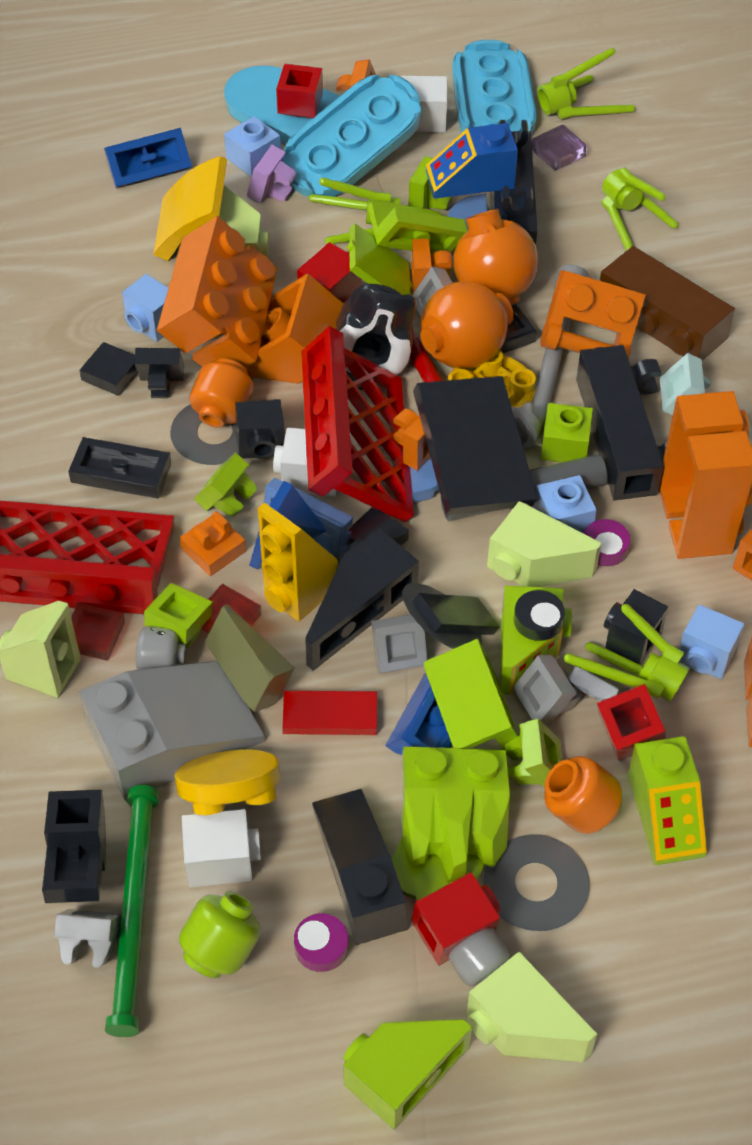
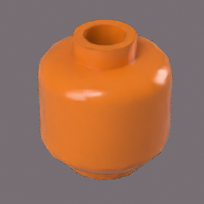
[189,358,254,428]
[544,756,623,834]

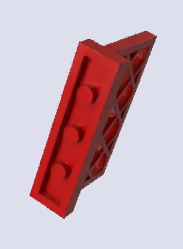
[301,326,414,522]
[0,500,175,615]

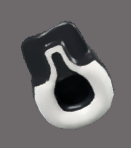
[336,284,417,375]

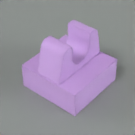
[247,145,297,203]

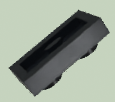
[68,437,171,499]

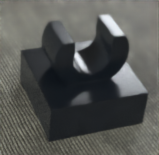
[135,348,184,398]

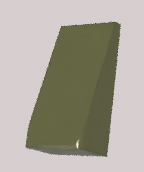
[205,604,295,713]

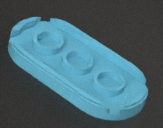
[452,40,537,137]
[224,65,340,144]
[283,74,422,197]

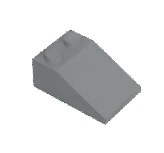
[79,661,265,801]

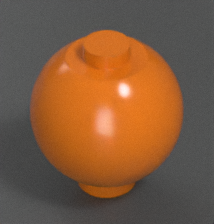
[454,209,538,305]
[420,281,513,369]

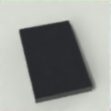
[413,376,538,515]

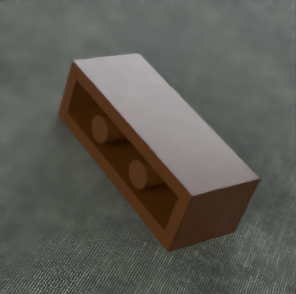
[600,246,735,361]

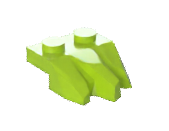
[401,746,510,881]

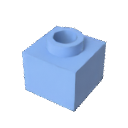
[224,116,281,177]
[122,274,168,342]
[534,475,597,534]
[679,604,745,680]

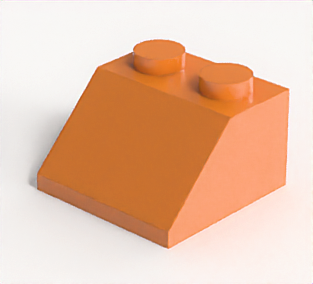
[245,274,343,384]

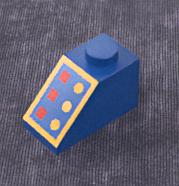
[426,123,518,199]

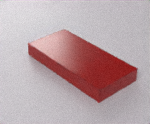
[282,690,377,735]

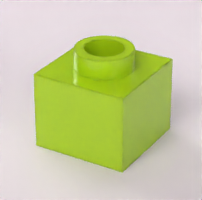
[541,403,593,462]

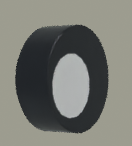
[514,590,565,641]

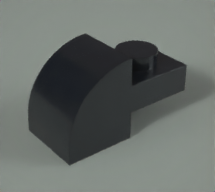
[42,789,106,903]

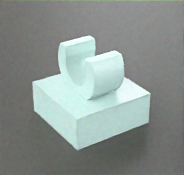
[660,353,711,415]

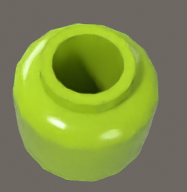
[179,891,261,978]

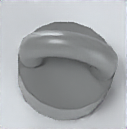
[512,403,541,451]

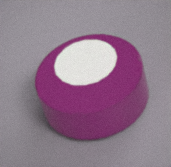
[584,519,630,566]
[294,913,349,972]

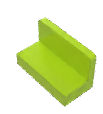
[368,200,468,254]
[423,639,519,750]

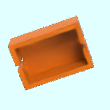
[157,216,278,367]
[659,391,752,559]

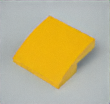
[153,156,227,261]

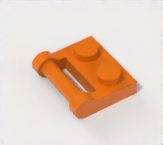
[540,270,646,360]

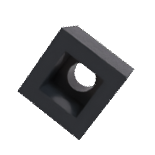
[235,399,284,459]
[603,589,669,665]

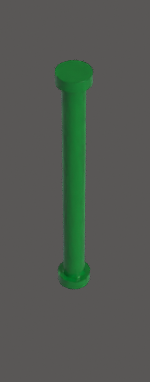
[105,785,159,1037]

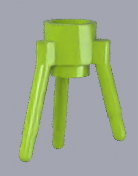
[537,48,636,120]
[601,167,678,251]
[309,177,401,244]
[564,604,689,702]

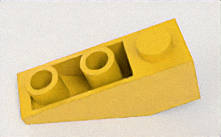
[258,502,338,622]

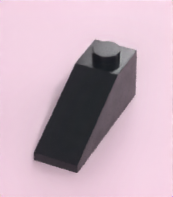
[305,528,419,671]
[312,789,408,945]

